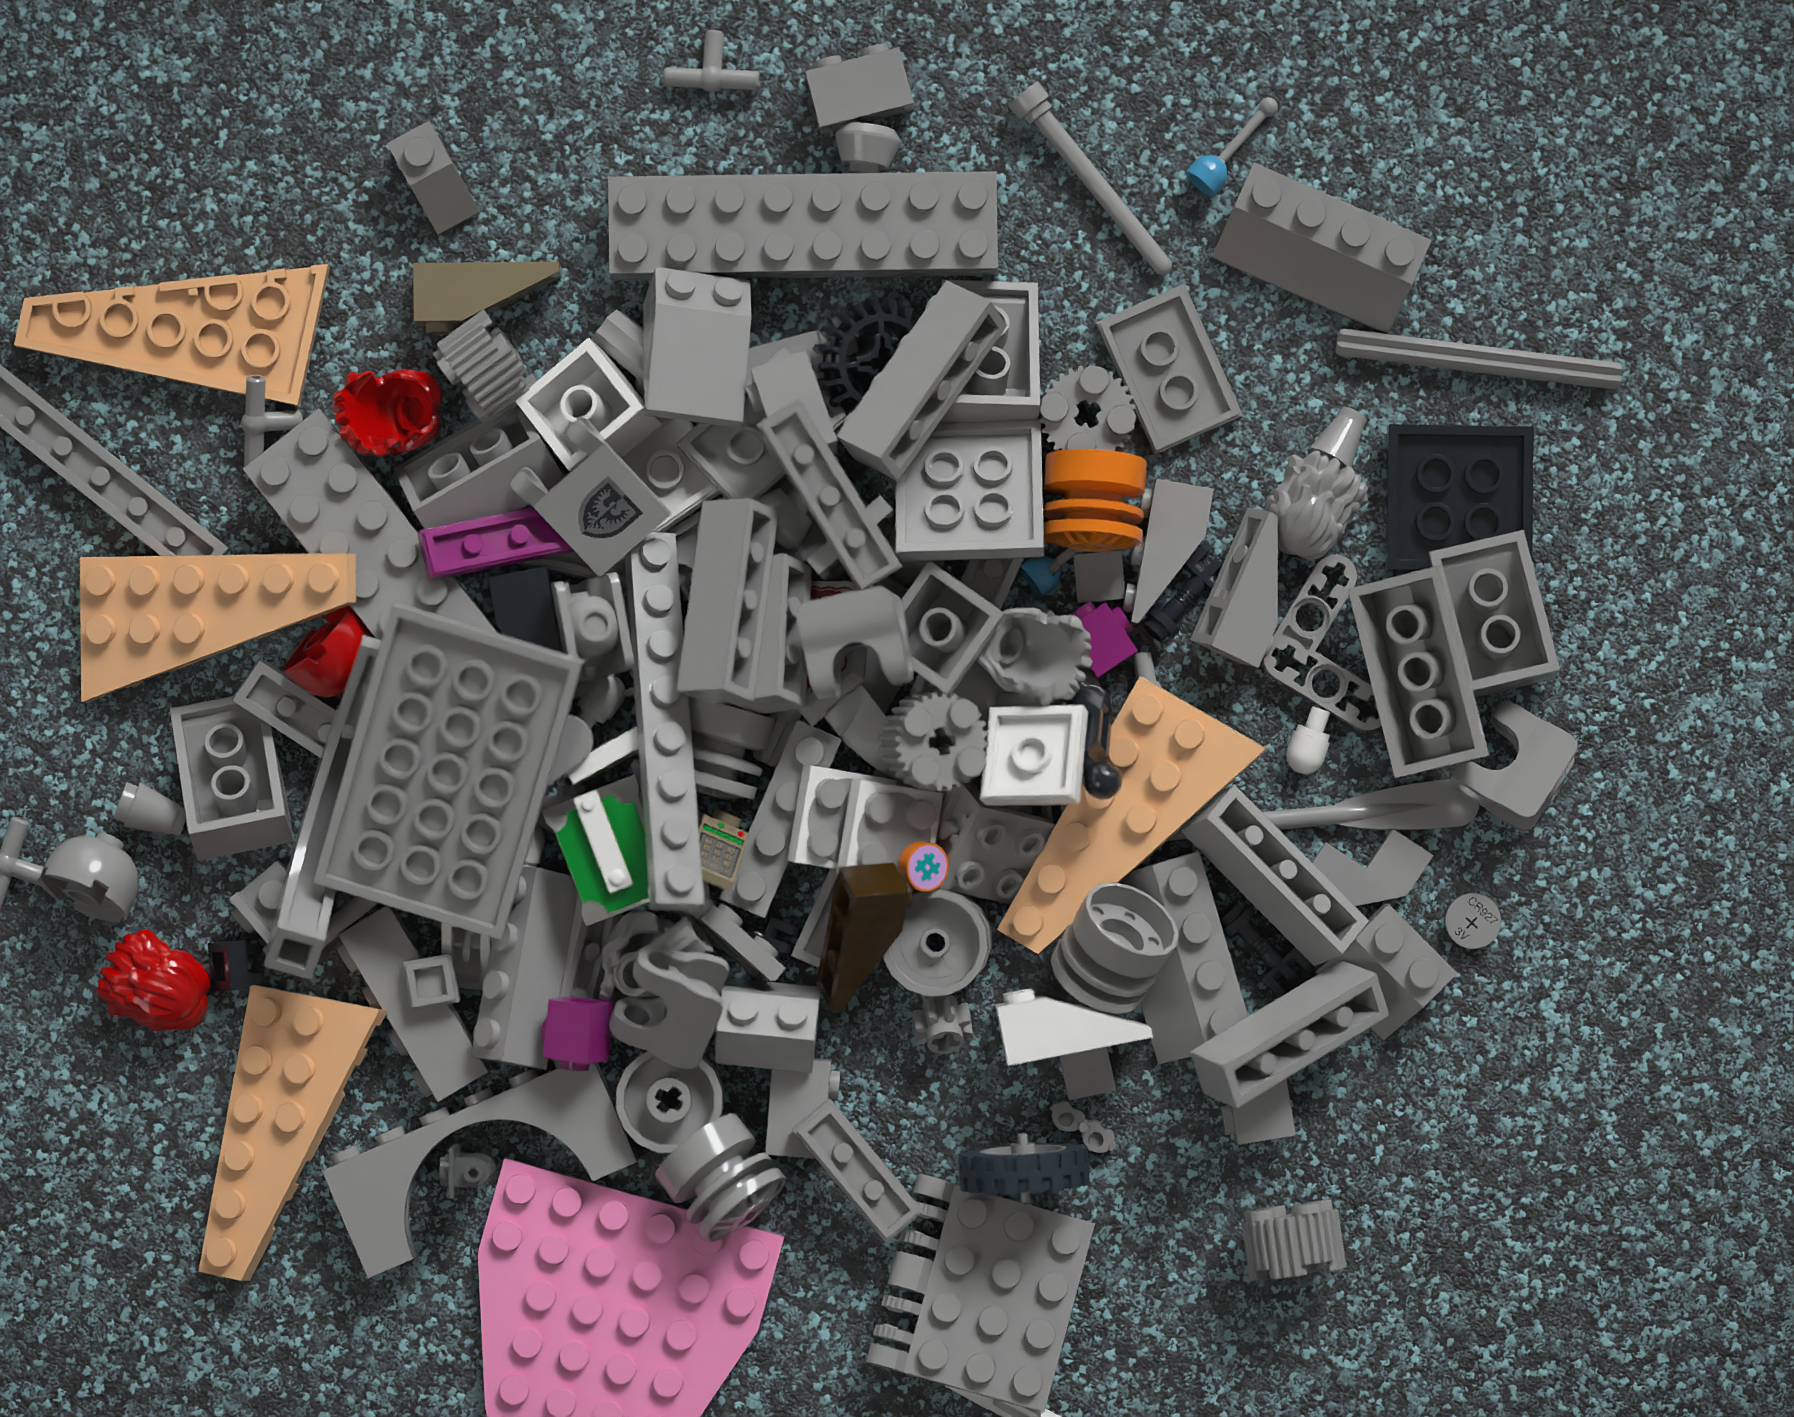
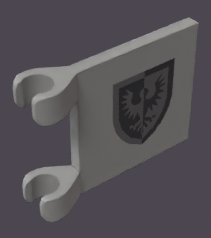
[510,416,672,577]

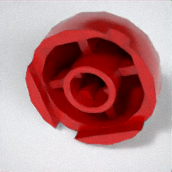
[284,605,377,698]

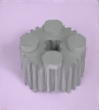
[433,309,537,424]
[1038,365,1136,452]
[878,692,989,791]
[1241,1199,1346,1280]

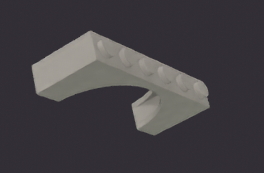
[322,1059,639,1278]

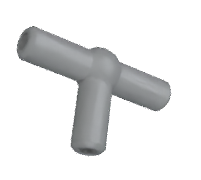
[663,30,760,92]
[241,375,303,467]
[0,816,43,911]

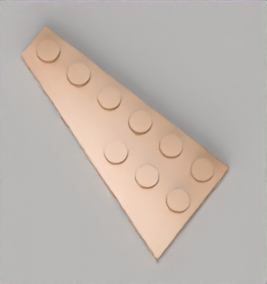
[14,264,330,407]
[997,677,1268,954]
[199,985,387,1281]

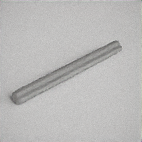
[1335,329,1623,390]

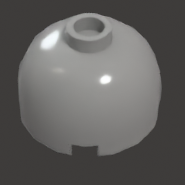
[37,832,139,922]

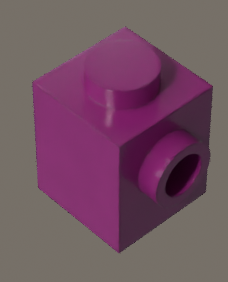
[1070,601,1138,679]
[541,996,615,1071]

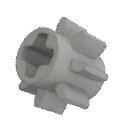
[912,995,973,1054]

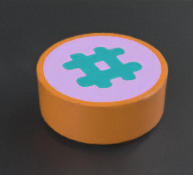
[898,841,949,892]

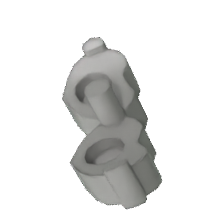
[1051,1099,1116,1153]

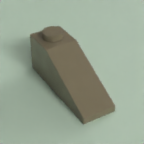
[413,262,562,335]

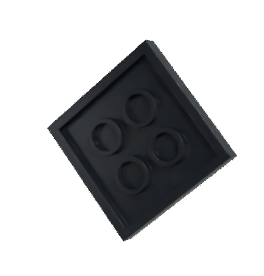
[1385,424,1534,571]

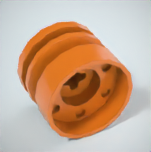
[1043,449,1147,552]

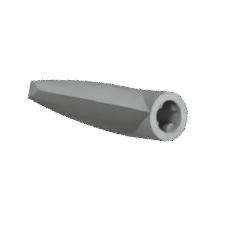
[824,684,912,786]

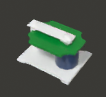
[542,774,650,926]

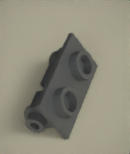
[440,1143,495,1198]

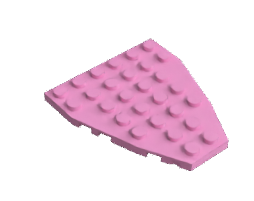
[478,1158,784,1417]

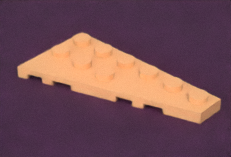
[80,553,356,702]

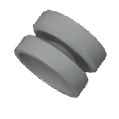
[883,888,992,997]
[616,1051,724,1153]

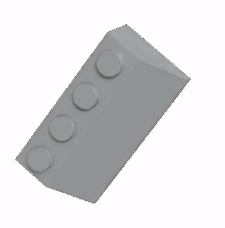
[1211,163,1432,334]
[1348,565,1489,778]
[1120,851,1248,1064]

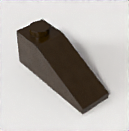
[816,862,913,1013]

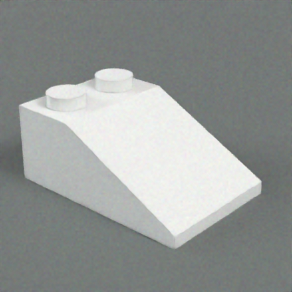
[995,988,1153,1066]

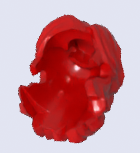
[332,369,443,456]
[96,929,211,1032]

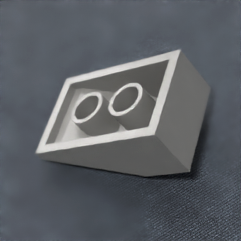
[643,267,751,428]
[939,280,1040,423]
[1428,530,1560,698]
[170,696,294,861]

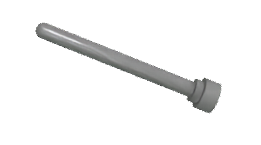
[1008,81,1172,275]

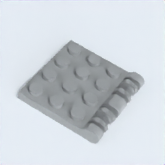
[866,1174,1095,1413]

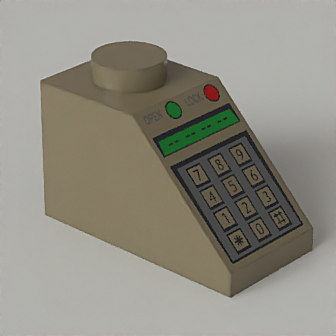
[698,808,749,891]

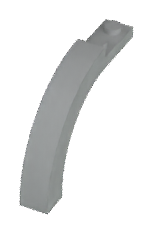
[264,635,381,980]

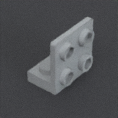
[935,780,1056,904]

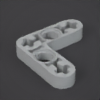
[1262,554,1382,731]

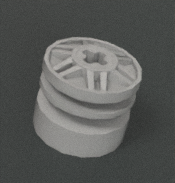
[688,696,776,800]
[1051,882,1179,1014]
[655,1114,786,1243]

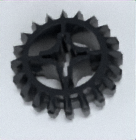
[812,297,919,416]

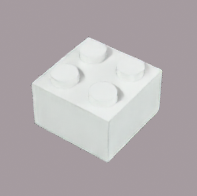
[515,338,662,472]

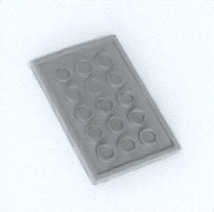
[313,602,584,940]

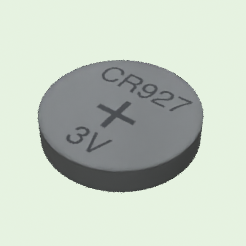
[1445,893,1501,949]

